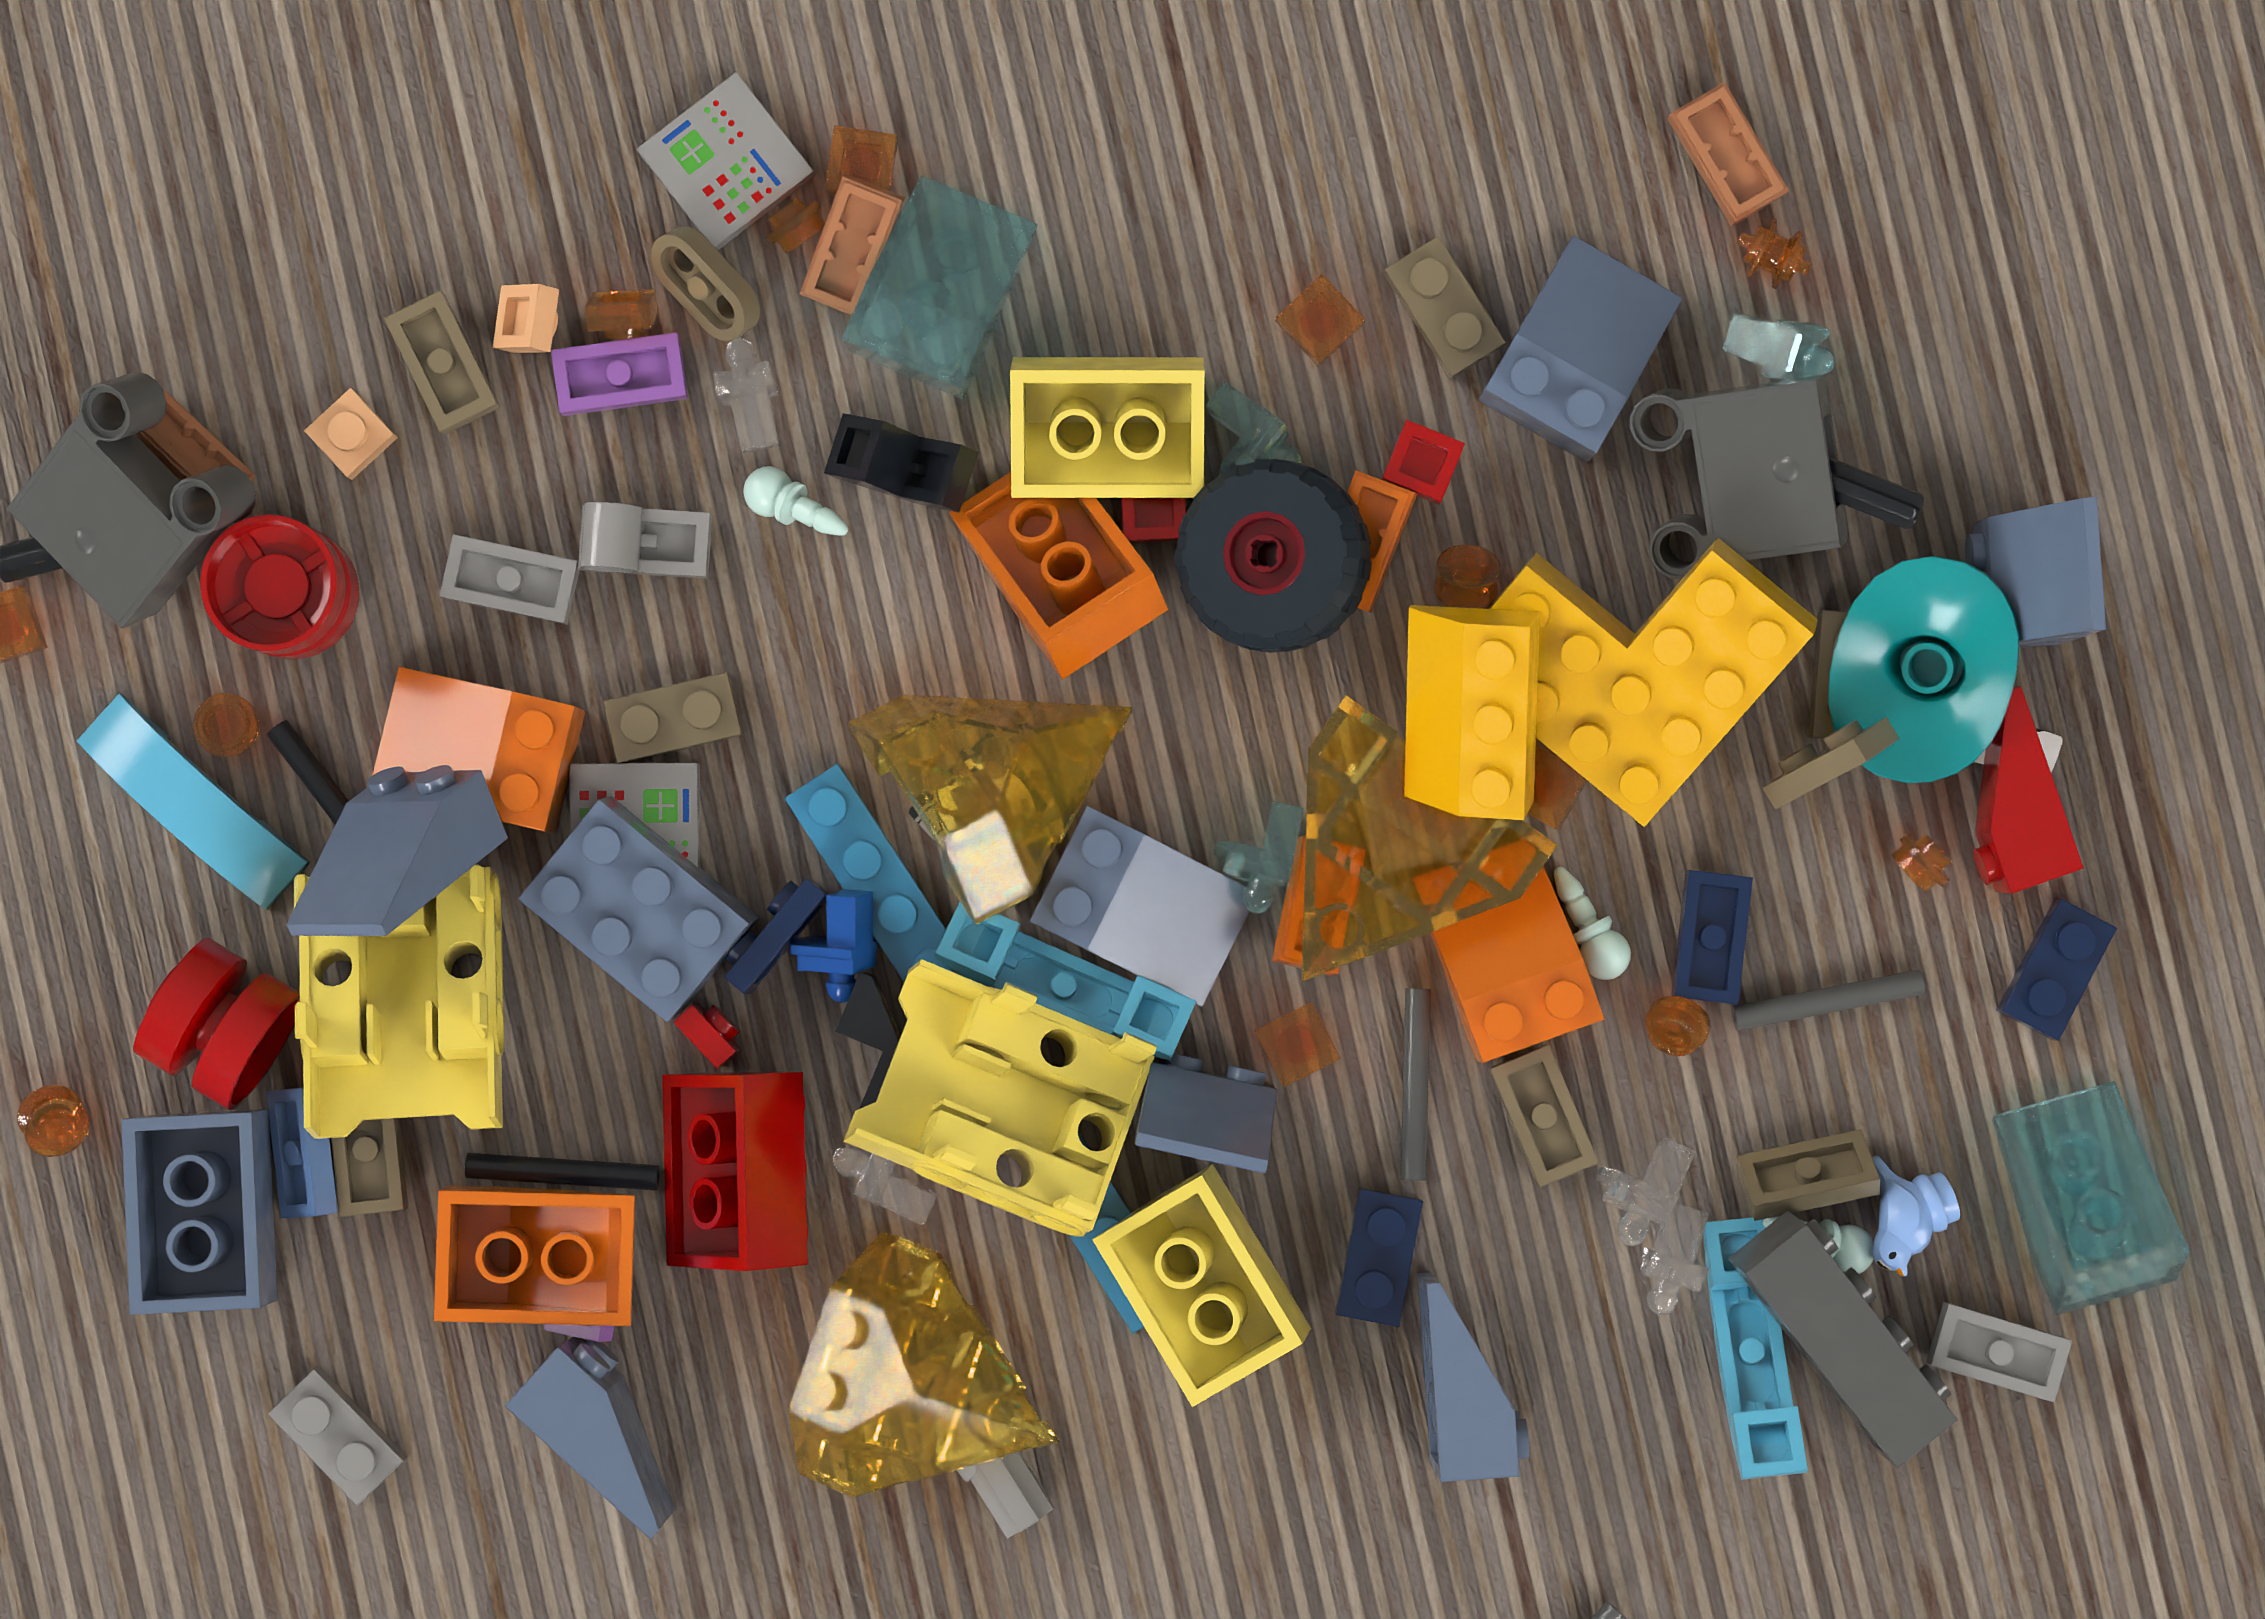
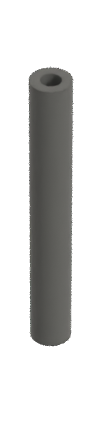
[1731,969,1925,1031]
[1400,988,1431,1181]

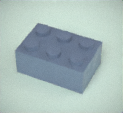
[518,796,760,1023]
[121,1109,277,1315]

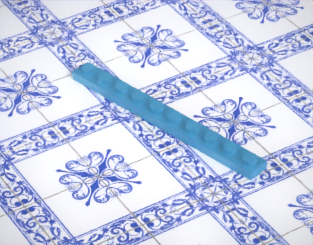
[784,763,1144,1334]

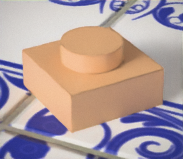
[492,284,559,353]
[304,388,398,480]

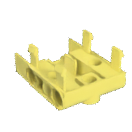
[294,865,504,1139]
[844,959,1157,1237]

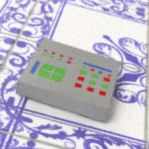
[636,72,815,250]
[570,763,700,867]

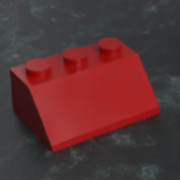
[662,1071,808,1271]

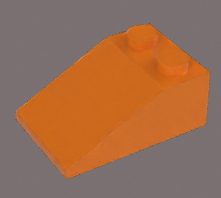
[949,472,1168,680]
[373,667,586,834]
[1412,838,1605,1063]
[434,1185,636,1326]

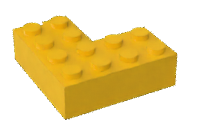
[1489,537,1818,827]

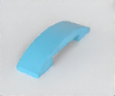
[77,693,310,910]
[935,898,1196,1060]
[1703,1217,1808,1480]

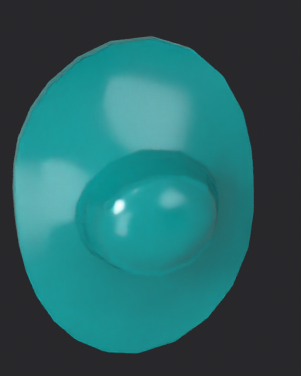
[1828,556,2019,783]

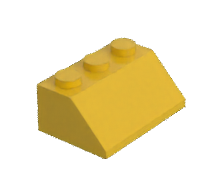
[1404,605,1540,820]

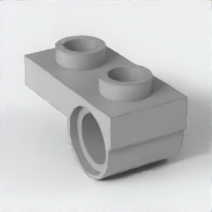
[578,502,713,579]

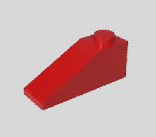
[1973,686,2084,894]

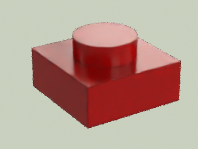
[1381,419,1465,505]
[1121,498,1186,543]
[673,1004,742,1069]

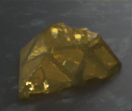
[848,695,1132,925]
[1301,696,1558,981]
[788,1231,1060,1497]

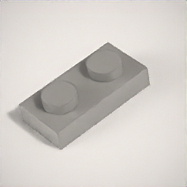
[439,534,580,625]
[1926,1302,2072,1403]
[268,1367,408,1506]

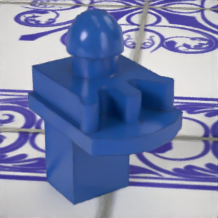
[789,889,877,1003]

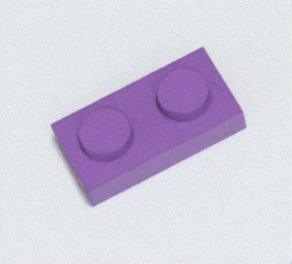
[551,332,689,416]

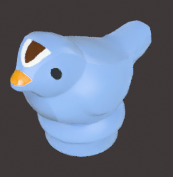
[1872,1155,1960,1277]

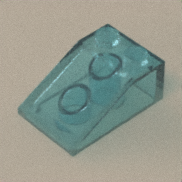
[842,175,1038,400]
[1992,1081,2190,1315]

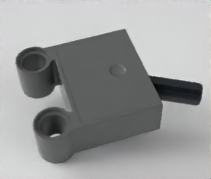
[0,372,256,629]
[1630,374,1924,579]

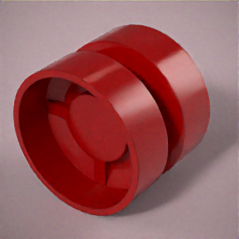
[200,515,359,659]
[133,938,300,1111]

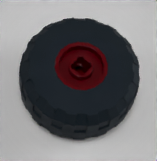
[1175,459,1372,653]

